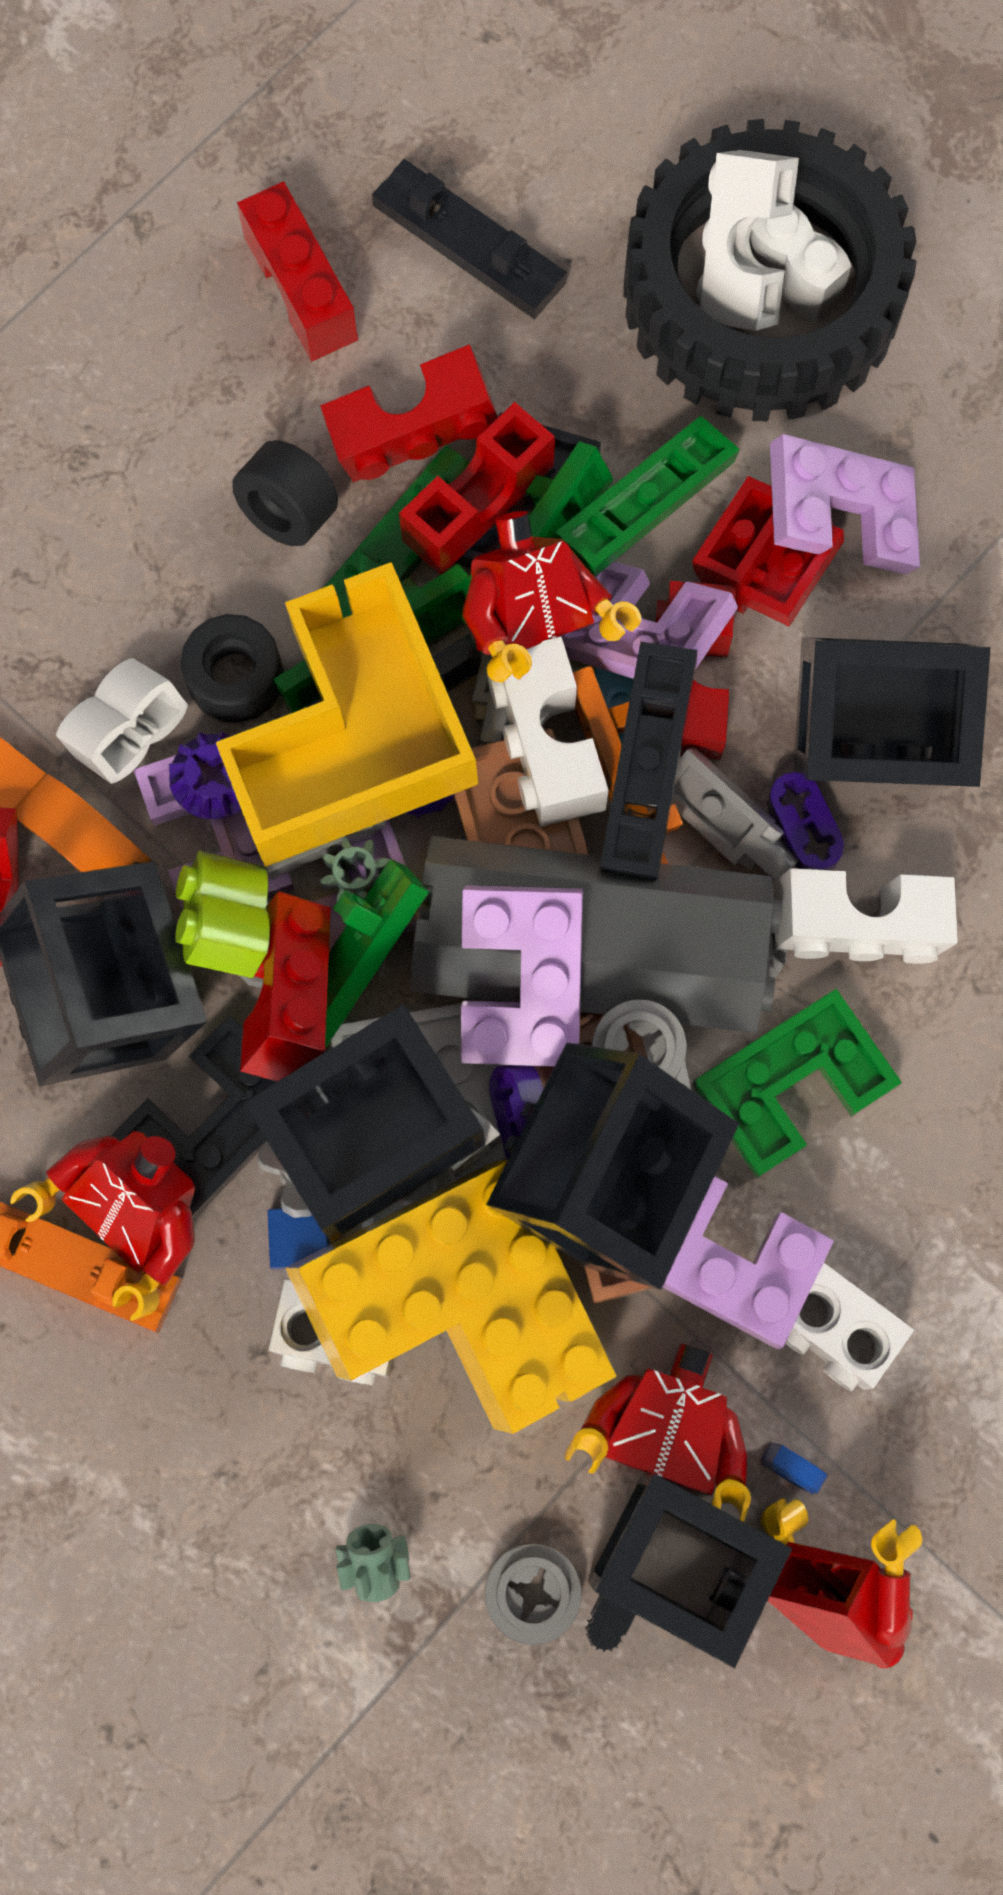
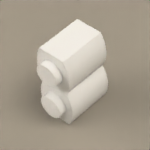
[749,205,851,323]
[56,658,188,784]

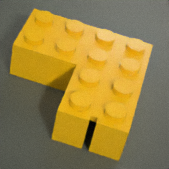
[215,562,479,867]
[285,1159,617,1434]

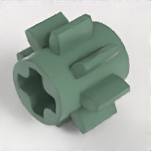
[320,838,389,901]
[336,1524,411,1602]

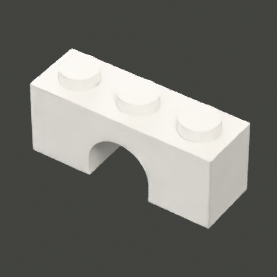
[696,150,799,331]
[488,637,608,827]
[773,868,958,964]

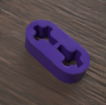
[767,772,844,871]
[489,1065,543,1159]

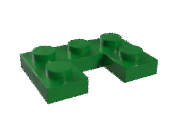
[693,988,902,1179]

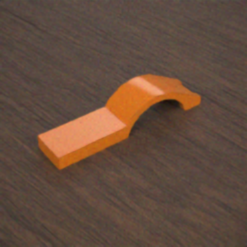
[0,737,152,896]

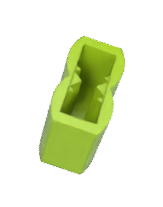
[175,850,270,978]

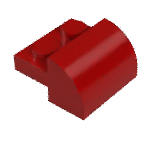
[692,475,844,627]

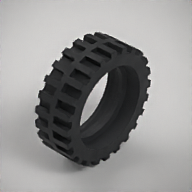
[623,119,917,422]

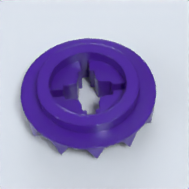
[169,731,241,819]

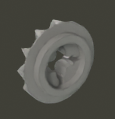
[592,1000,687,1078]
[485,1544,582,1645]

